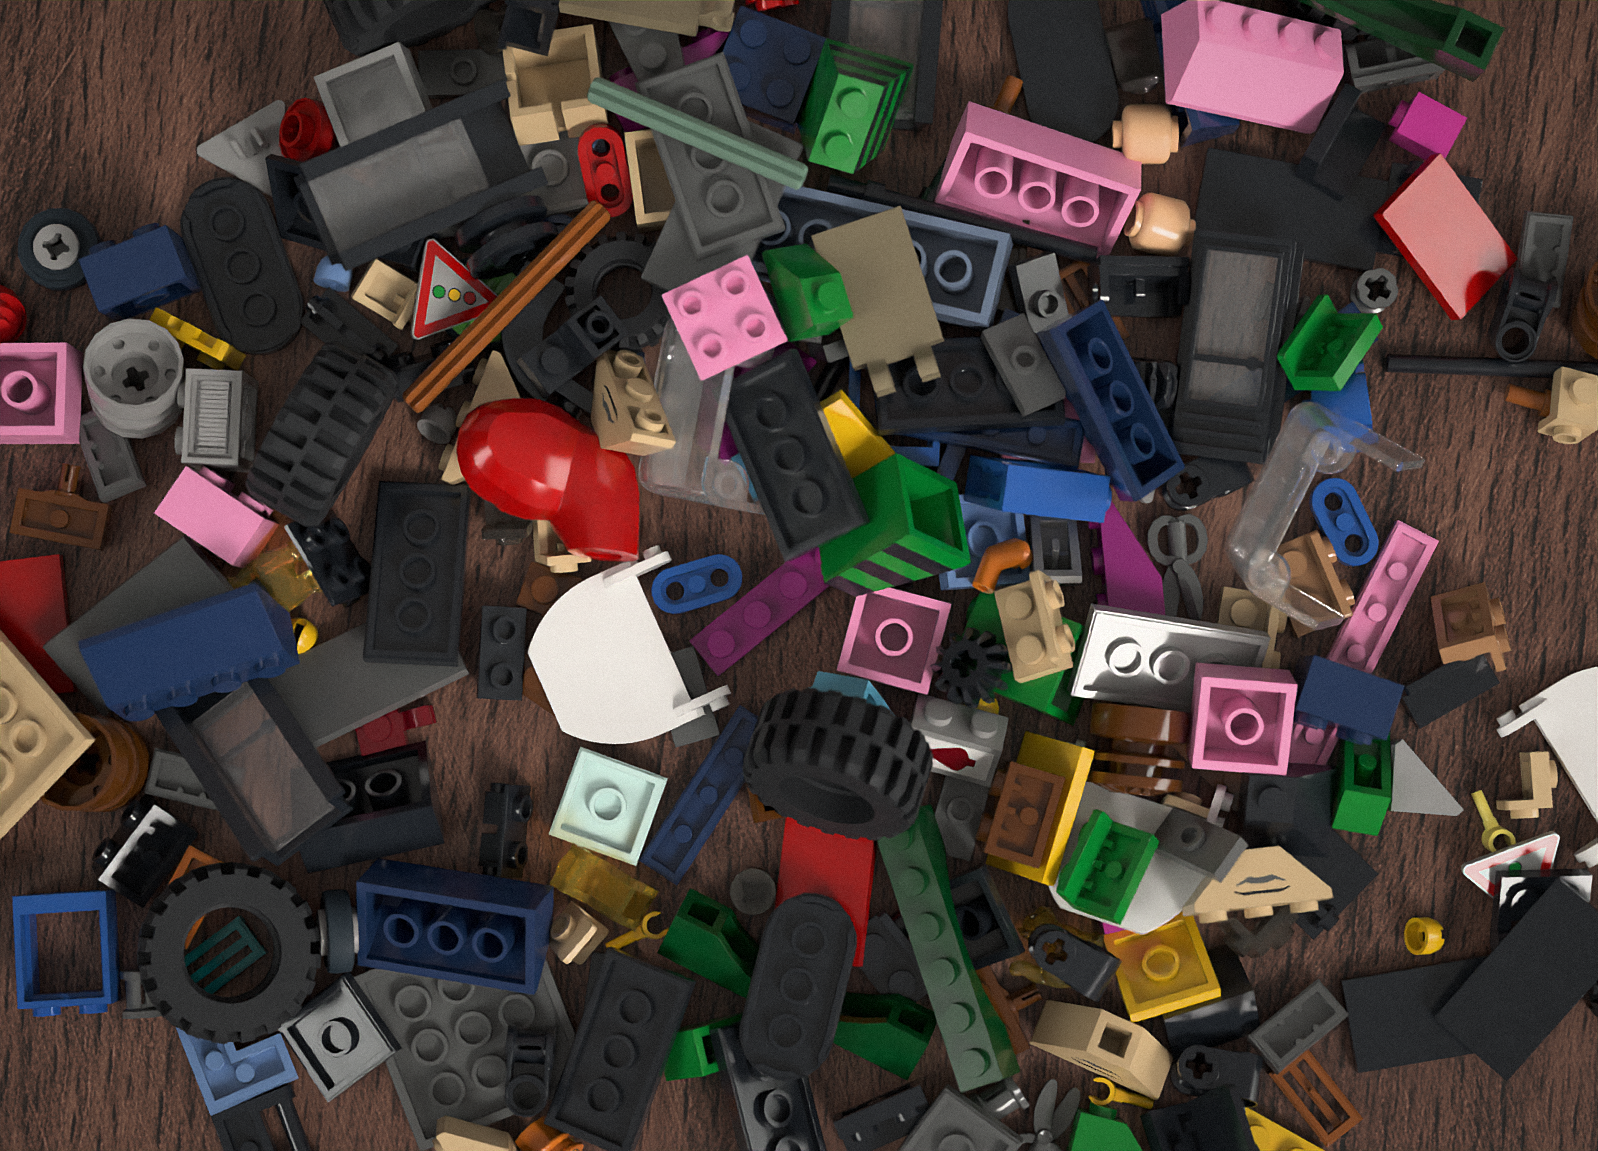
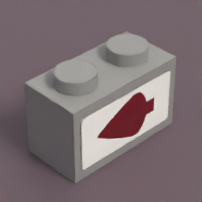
[910,693,1009,787]

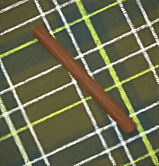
[402,200,610,413]

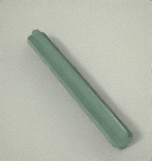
[587,77,808,190]

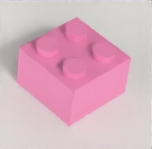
[0,343,83,444]
[154,465,280,570]
[836,588,952,695]
[1186,662,1297,776]

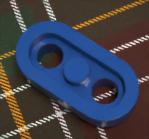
[1309,478,1379,567]
[652,554,743,614]

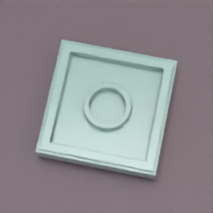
[549,747,668,866]

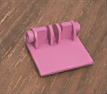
[662,255,787,381]

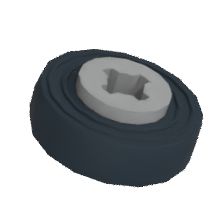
[18,208,102,290]
[316,889,359,974]

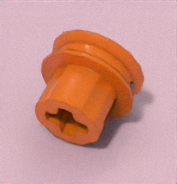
[515,1116,584,1151]

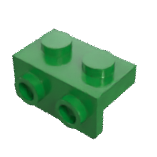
[1277,294,1383,391]
[1056,809,1160,925]

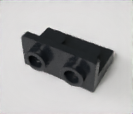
[91,794,199,908]
[859,908,928,1002]
[833,1079,929,1151]

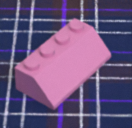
[1161,0,1344,134]
[934,101,1142,258]

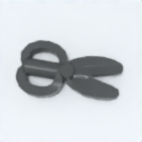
[1147,514,1208,620]
[1018,1079,1080,1151]

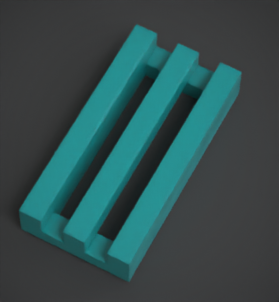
[184,915,268,994]

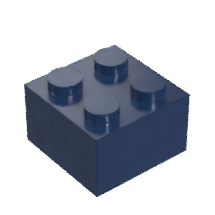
[722,5,826,134]
[78,223,202,322]
[1293,655,1405,746]

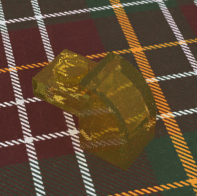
[549,843,659,931]

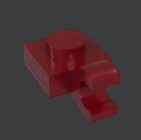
[355,705,437,756]

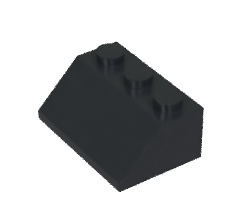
[291,740,445,874]

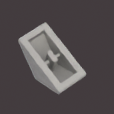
[1030,515,1082,586]
[1387,739,1464,816]

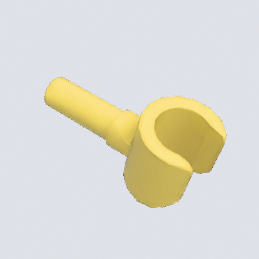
[1471,790,1516,852]

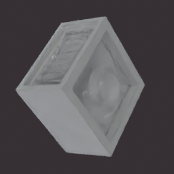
[314,42,443,169]
[175,369,259,472]

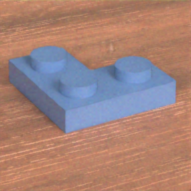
[176,1027,299,1116]

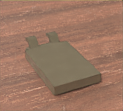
[559,0,735,37]
[811,206,944,397]

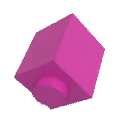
[1388,92,1467,160]

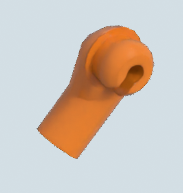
[972,538,1033,594]

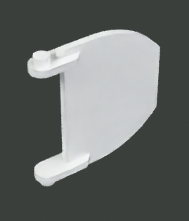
[528,545,731,744]
[1496,667,1598,868]
[1048,739,1234,935]

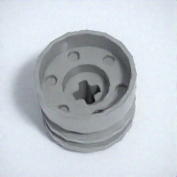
[83,318,186,439]

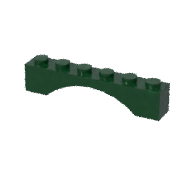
[1298,0,1505,82]
[877,804,1021,1092]
[657,888,937,1080]

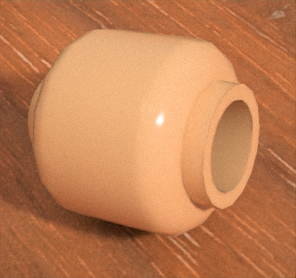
[1111,104,1179,164]
[1123,193,1196,257]

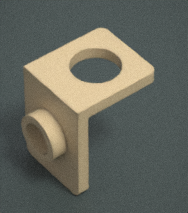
[549,901,609,965]

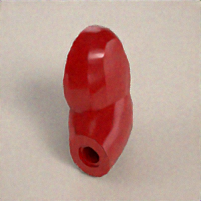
[456,398,639,562]

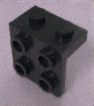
[1140,1083,1260,1151]

